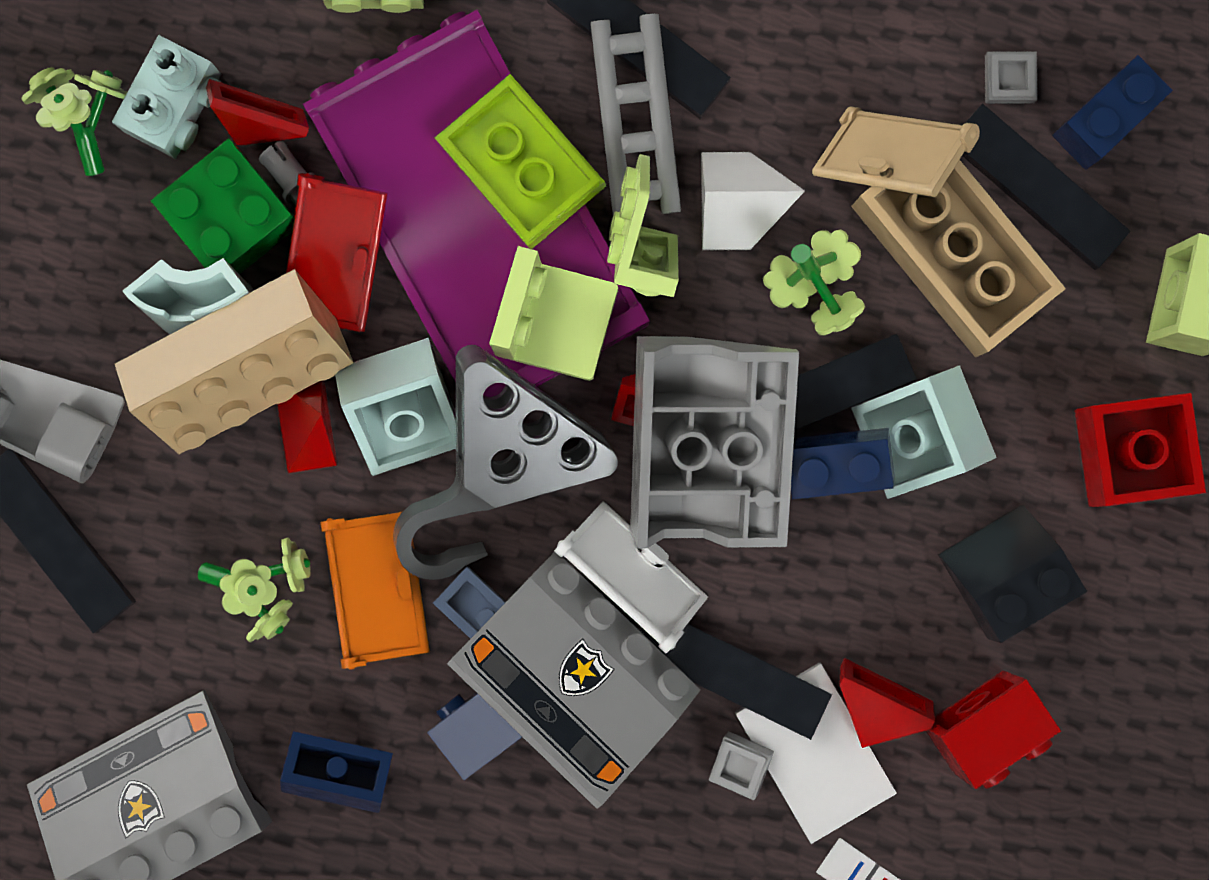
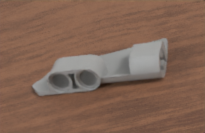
[0,360,125,483]

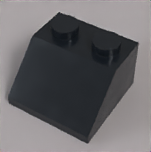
[937,505,1087,643]

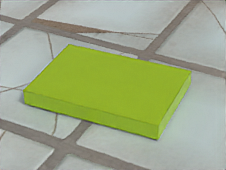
[435,74,606,249]

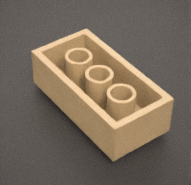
[851,159,1066,357]
[115,269,354,454]

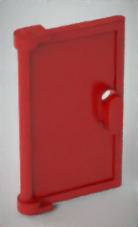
[286,173,387,332]

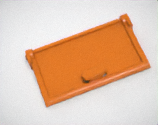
[320,512,430,670]

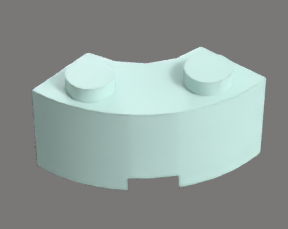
[123,258,254,334]

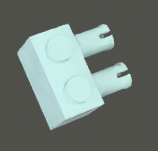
[112,35,221,159]

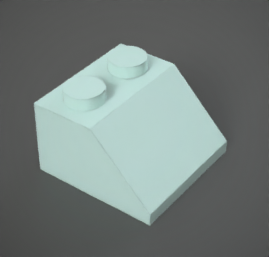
[335,338,456,476]
[852,365,997,499]

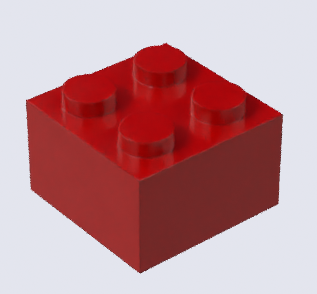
[1075,393,1206,507]
[926,671,1061,789]

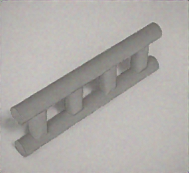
[590,14,681,215]

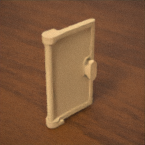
[812,106,980,197]

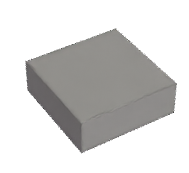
[985,52,1037,103]
[709,731,774,800]

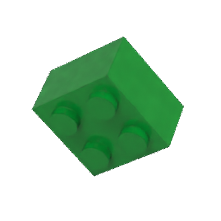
[150,138,294,275]

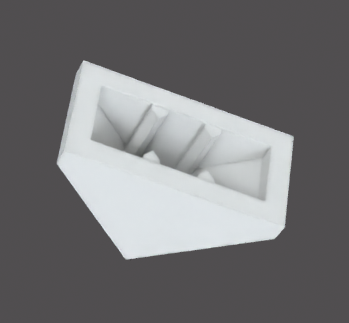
[701,152,805,250]

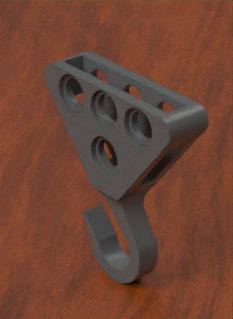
[393,345,618,580]

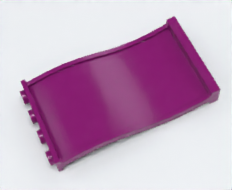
[303,10,650,397]

